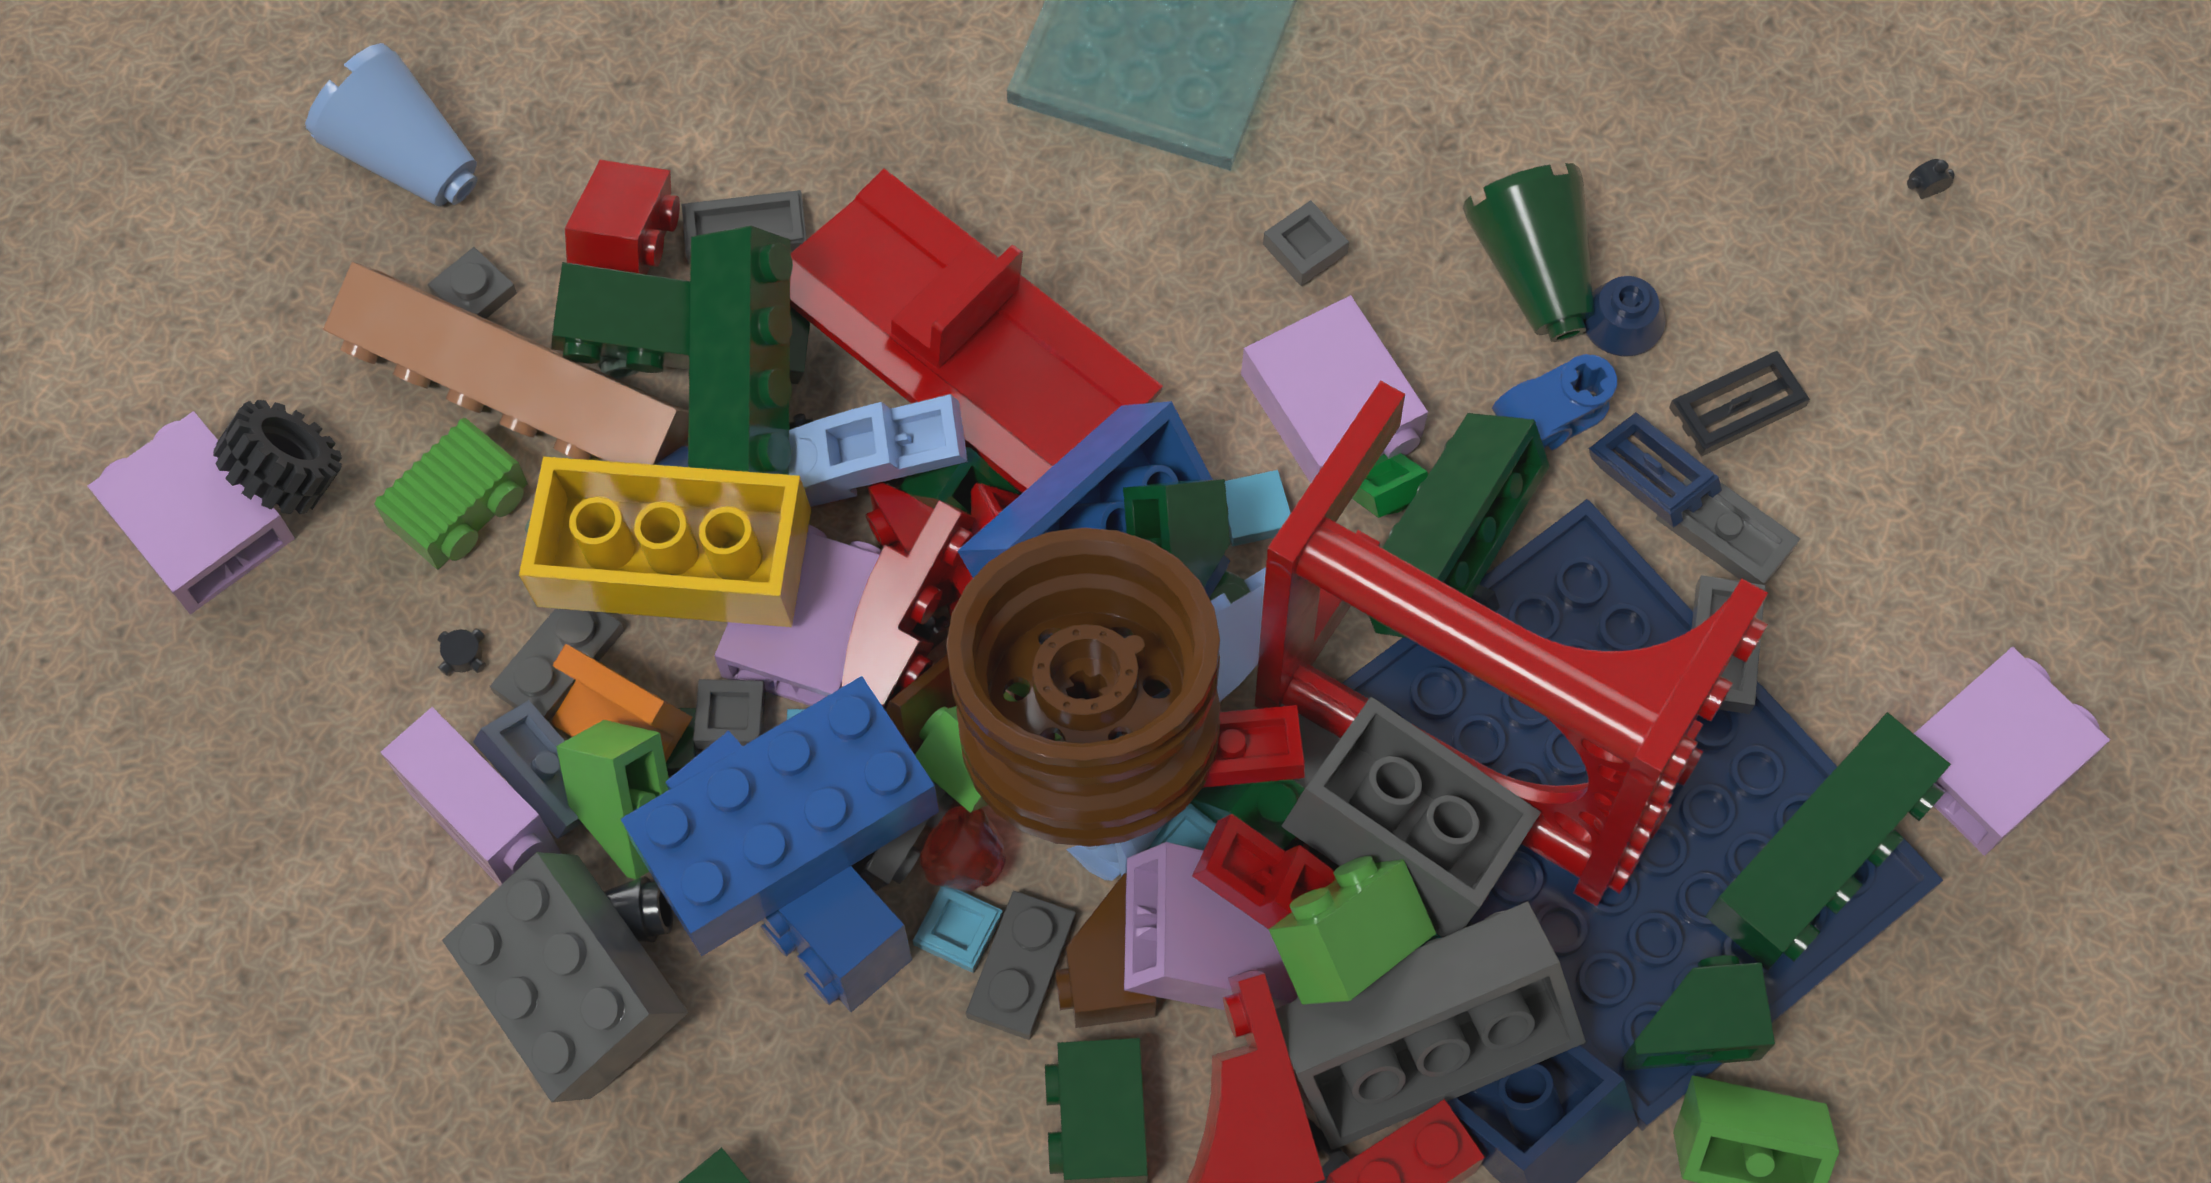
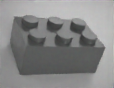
[1282,697,1541,938]
[442,852,689,1102]

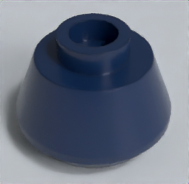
[1584,276,1666,356]

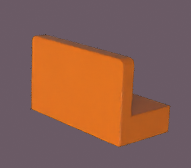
[552,644,693,762]

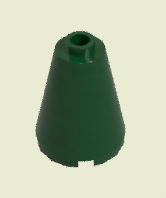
[1463,163,1594,342]

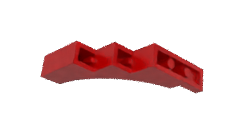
[1186,970,1325,1183]

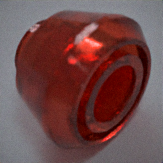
[921,806,1006,891]

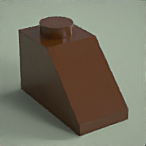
[1055,873,1156,1028]

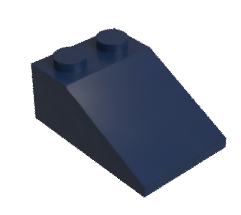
[1447,1045,1638,1183]

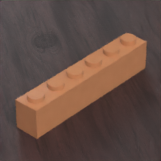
[323,262,689,465]

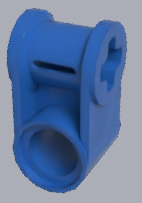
[1492,354,1617,451]

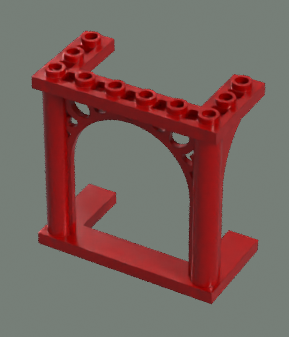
[1254,380,1768,906]

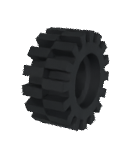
[213,400,342,514]

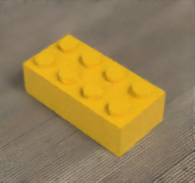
[519,456,811,627]

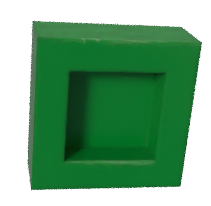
[1352,453,1428,518]

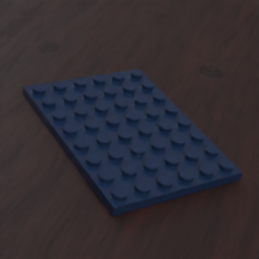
[1342,499,1943,1131]

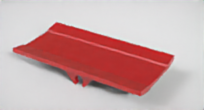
[790,168,1163,493]

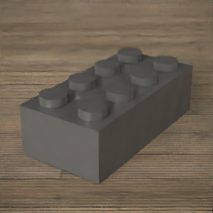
[1275,902,1586,1151]

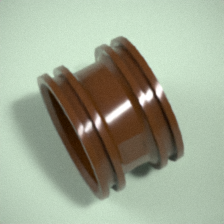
[946,528,1220,847]

